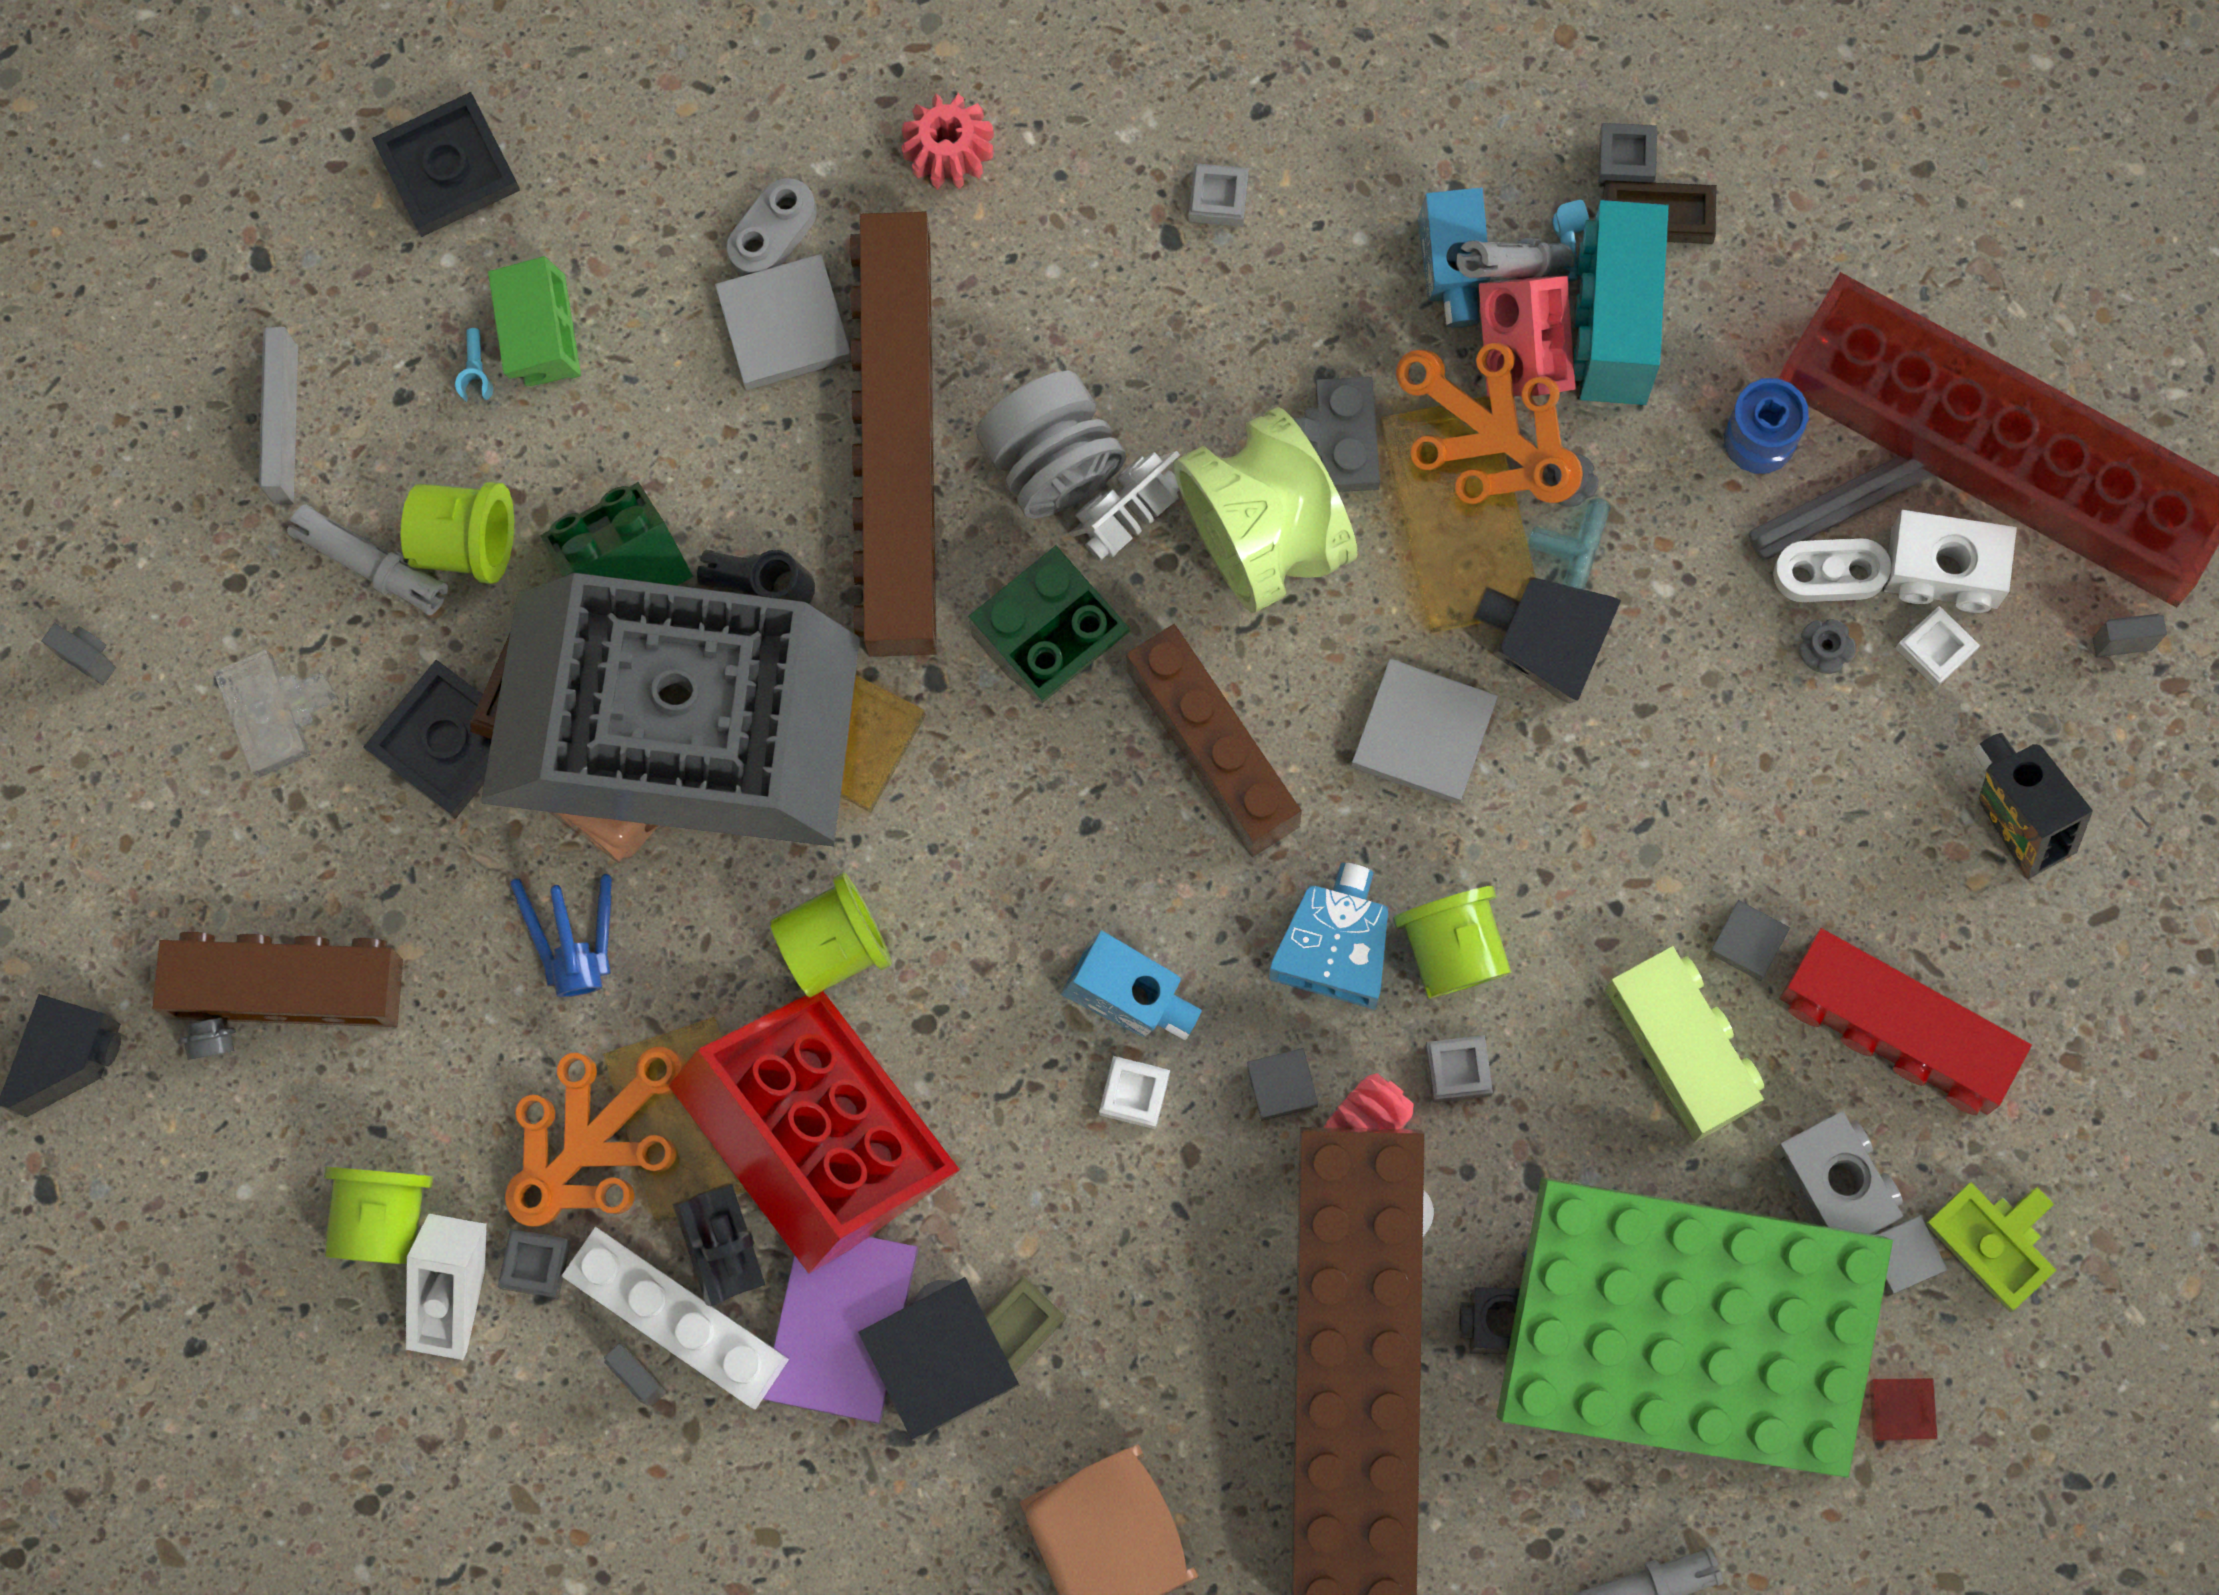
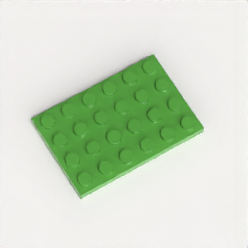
[1496,1177,1893,1478]

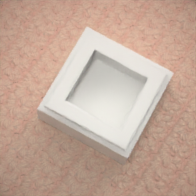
[1895,606,1980,688]
[1099,1056,1170,1129]

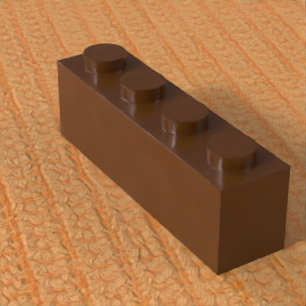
[1126,623,1302,857]
[152,932,403,1027]

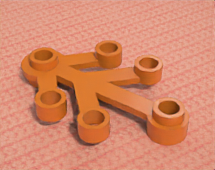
[1396,343,1583,504]
[505,1047,686,1227]

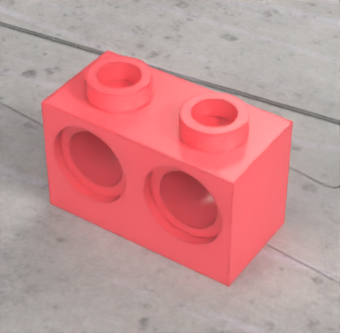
[1479,276,1575,397]

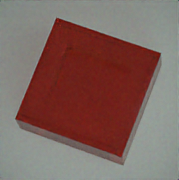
[1869,1378,1938,1442]

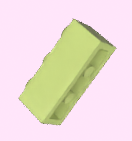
[1605,946,1764,1142]

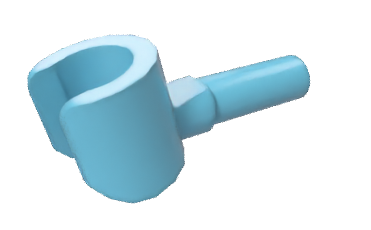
[1552,199,1589,281]
[455,328,494,402]

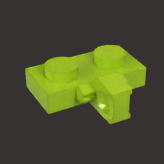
[1925,1182,2057,1312]

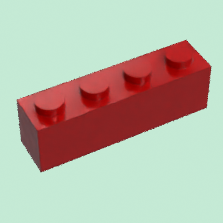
[1779,928,2032,1115]

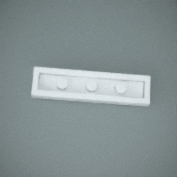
[562,1227,789,1410]

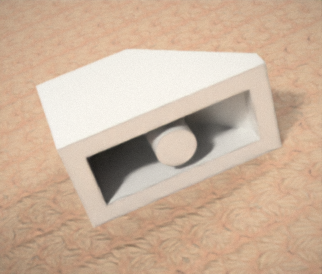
[406,1214,486,1360]

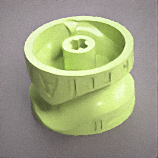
[1173,407,1358,613]

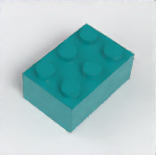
[1573,200,1669,405]

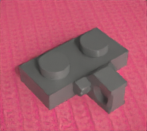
[1294,377,1380,492]

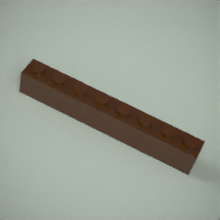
[850,211,937,657]

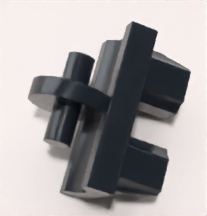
[673,1183,765,1306]

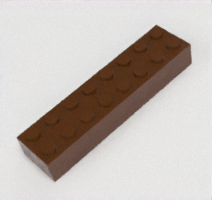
[1291,1127,1425,1595]

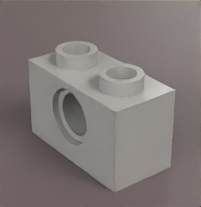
[1772,1111,1903,1234]

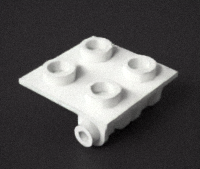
[1069,451,1180,561]

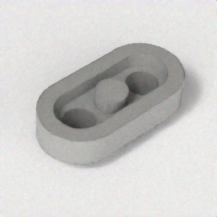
[727,178,817,276]

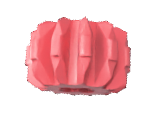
[901,93,994,190]
[1324,1073,1414,1129]

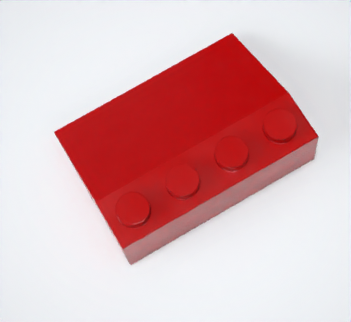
[669,991,960,1274]

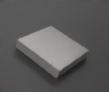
[715,254,851,391]
[1351,659,1498,805]

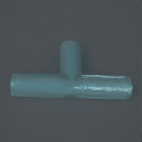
[1528,498,1611,590]

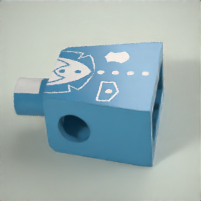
[1418,188,1491,328]
[1269,863,1388,1010]
[1060,930,1202,1040]

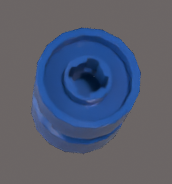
[1724,378,1809,474]

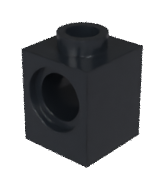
[1459,1287,1520,1355]

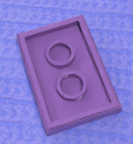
[763,1237,919,1424]

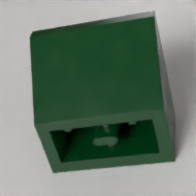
[540,482,694,586]
[968,545,1130,703]

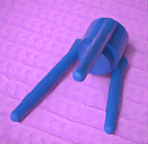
[510,874,612,997]

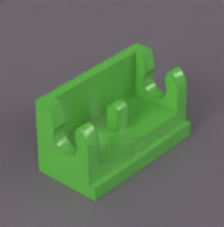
[488,256,581,386]

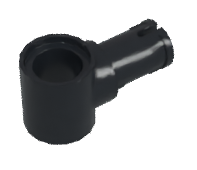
[697,549,815,604]

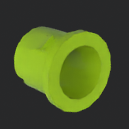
[400,482,515,584]
[770,872,892,998]
[1393,886,1512,999]
[324,1167,433,1264]

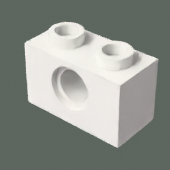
[1884,510,2017,613]

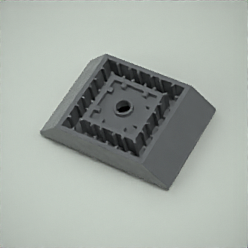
[481,573,860,847]

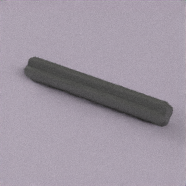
[1749,437,1955,560]

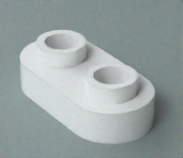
[1773,538,1891,602]

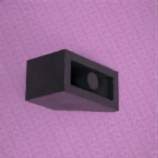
[0,994,121,1117]

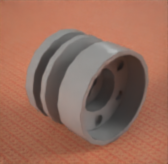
[976,370,1126,519]

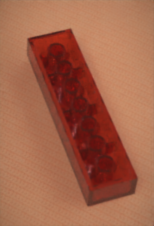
[1779,272,2219,608]

